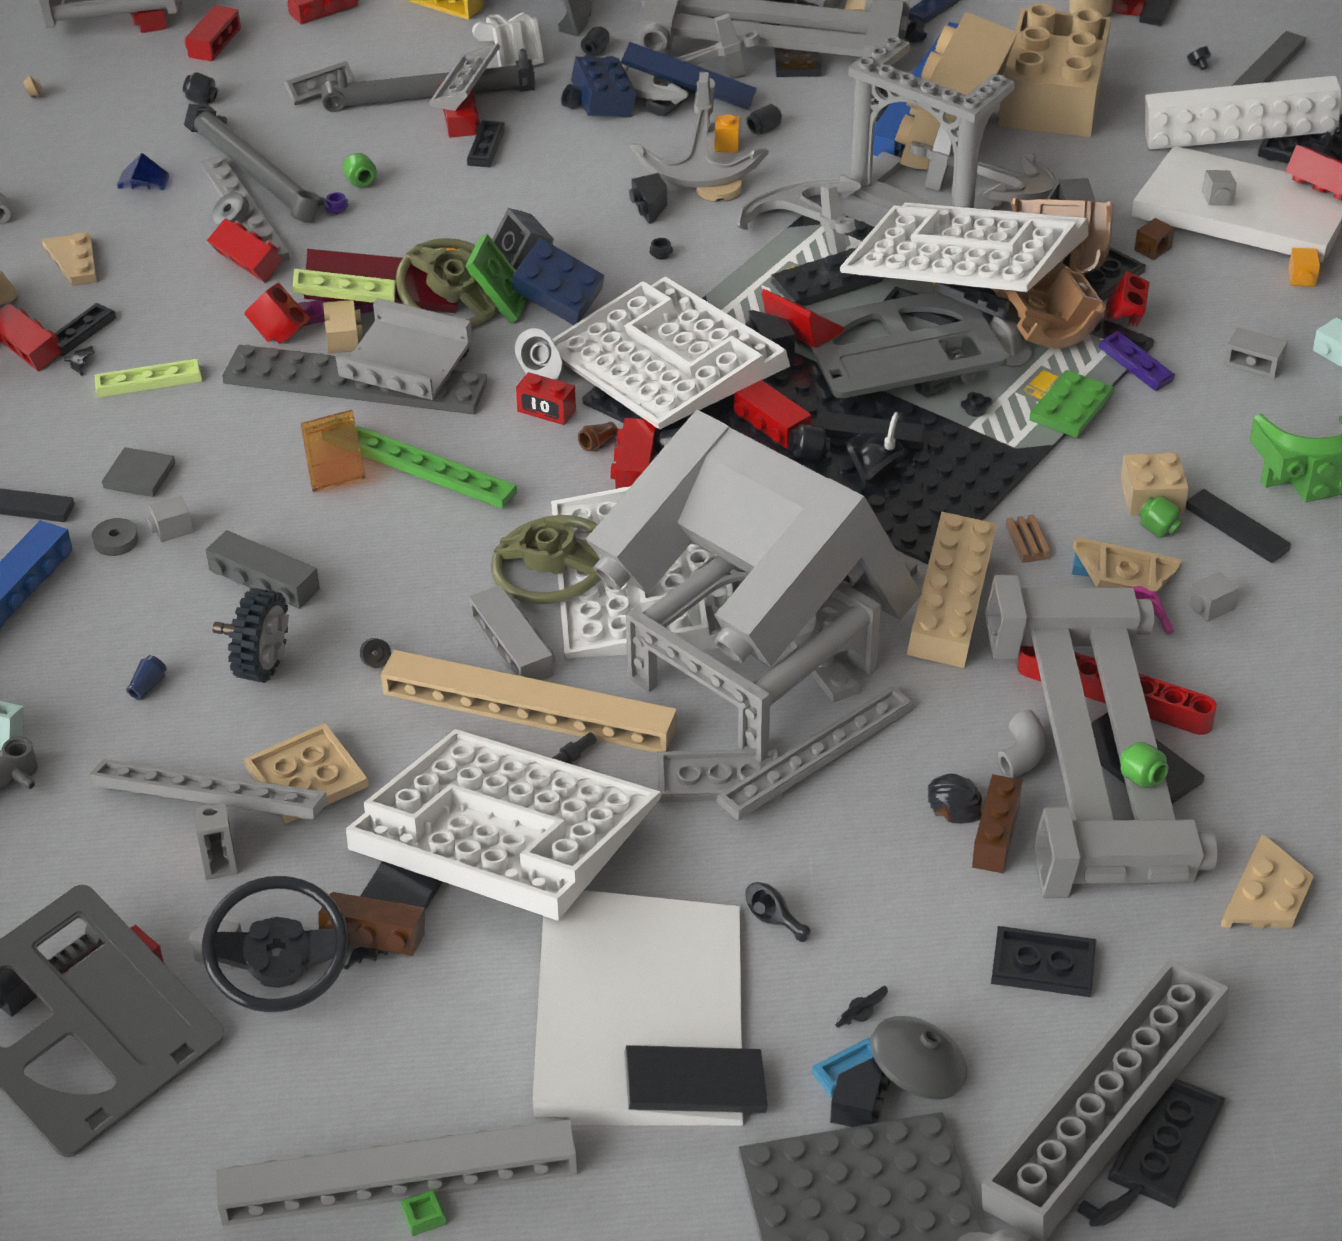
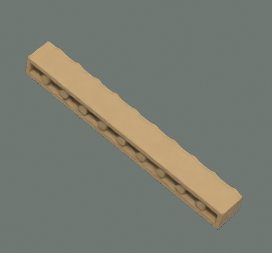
[381,650,677,753]

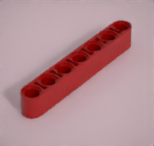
[1017,646,1217,735]

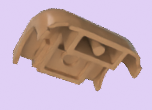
[1012,198,1114,274]
[992,259,1106,349]

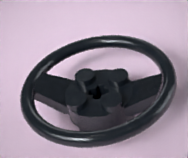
[202,876,349,1012]

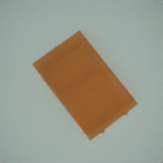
[301,410,366,492]

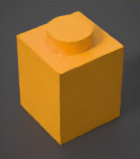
[715,114,740,153]
[1288,248,1320,287]

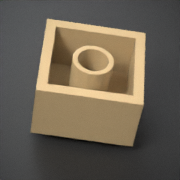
[1120,452,1189,515]

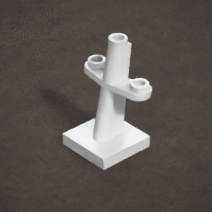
[472,13,544,67]

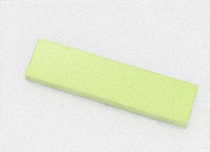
[292,269,396,303]
[94,359,202,398]

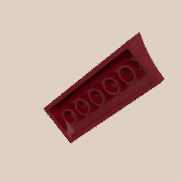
[304,249,457,313]

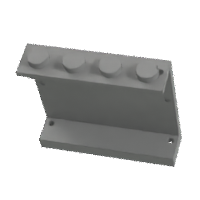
[335,298,473,400]

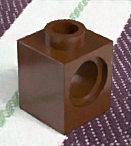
[1134,218,1175,260]

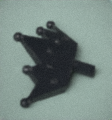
[64,346,95,376]
[344,947,399,970]

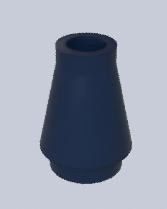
[126,655,167,700]

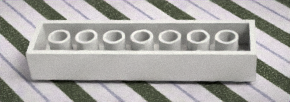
[1145,76,1341,150]

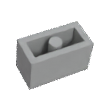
[1224,327,1288,379]

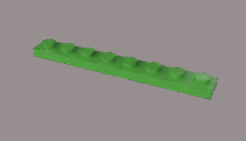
[321,418,517,509]

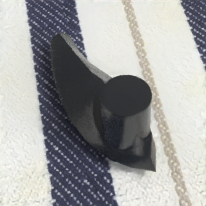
[1077,1185,1142,1227]

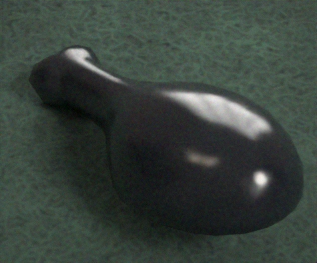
[745,882,811,942]

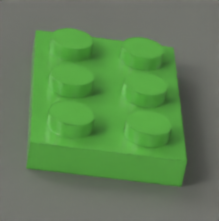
[465,234,528,323]
[1029,370,1114,438]

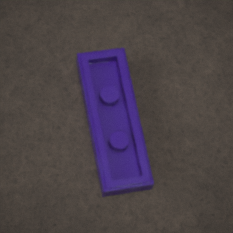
[1099,331,1175,391]

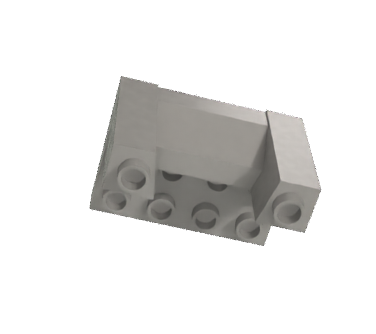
[586,409,922,667]

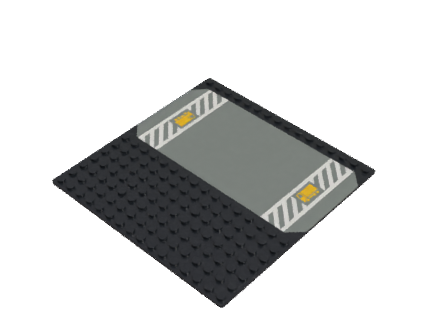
[582,205,1154,564]

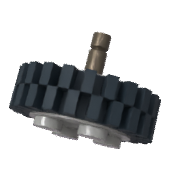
[212,588,289,683]

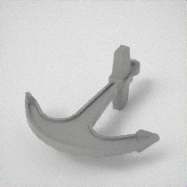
[623,13,760,104]
[630,72,769,188]
[909,123,1057,206]
[737,174,862,255]

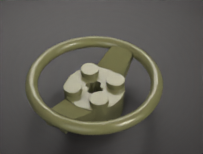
[396,238,499,328]
[491,515,601,604]

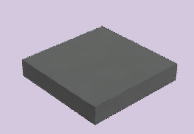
[102,447,175,497]

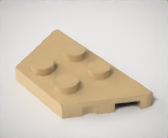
[1072,536,1182,594]
[1220,834,1314,928]

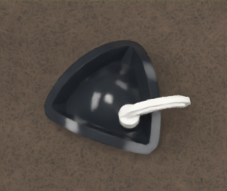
[845,412,909,480]

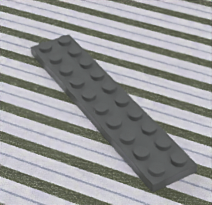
[222,344,487,414]

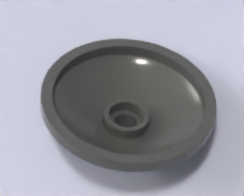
[871,1016,967,1100]

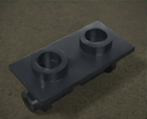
[1314,127,1342,158]

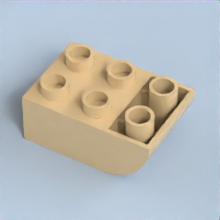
[998,3,1112,137]
[895,11,1018,170]

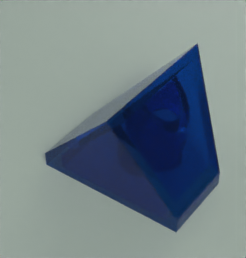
[117,153,169,190]

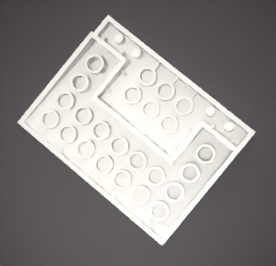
[1132,146,1342,263]
[840,202,1089,292]
[552,277,790,429]
[551,486,734,659]
[346,729,661,921]
[532,890,743,1126]

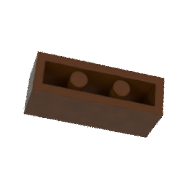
[972,774,1023,874]
[319,892,425,956]

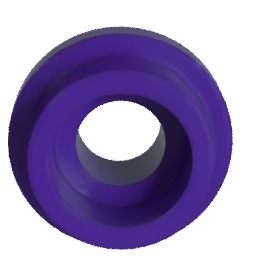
[324,192,349,214]

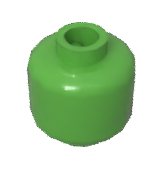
[342,153,377,188]
[1138,496,1182,537]
[1120,742,1169,788]

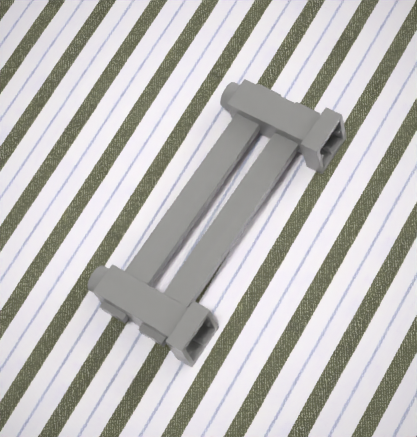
[634,0,911,67]
[985,575,1217,898]

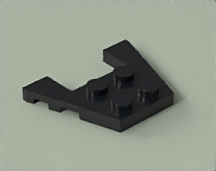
[933,282,1010,320]

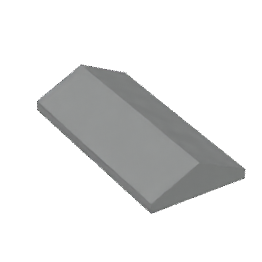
[429,43,500,111]

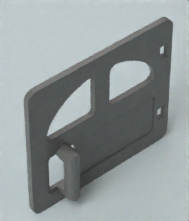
[810,291,1008,398]
[0,884,224,1157]

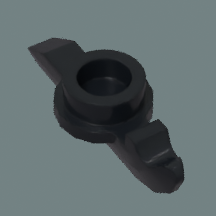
[835,985,888,1028]

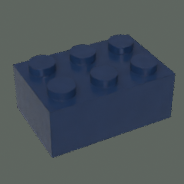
[571,55,636,117]
[512,238,605,325]

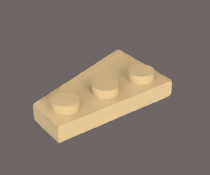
[41,232,97,286]

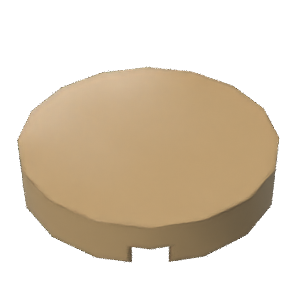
[696,178,742,202]

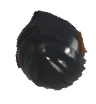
[927,773,982,824]

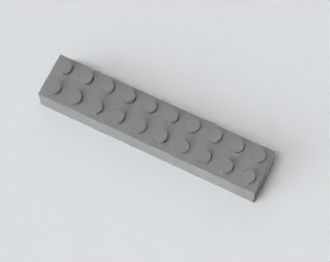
[982,959,1229,1241]

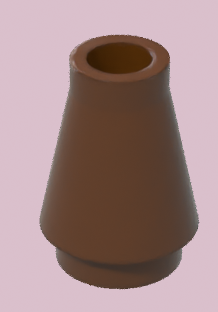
[578,422,618,451]

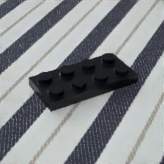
[771,247,883,306]

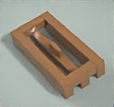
[1006,514,1050,563]

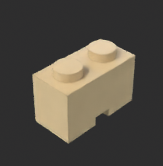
[323,300,363,354]

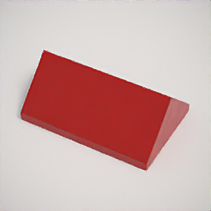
[761,288,845,348]

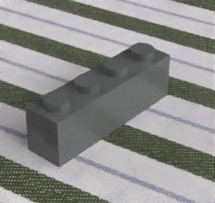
[205,530,320,609]

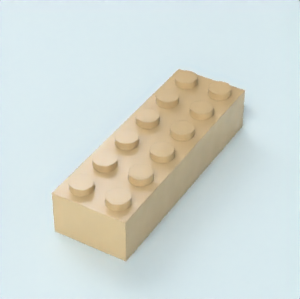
[907,512,997,668]

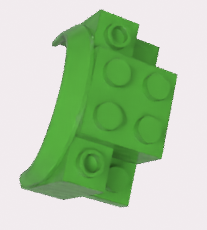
[1249,413,1342,503]

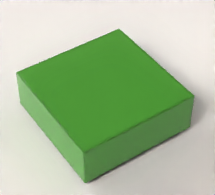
[401,1189,447,1236]

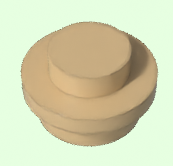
[23,75,43,97]

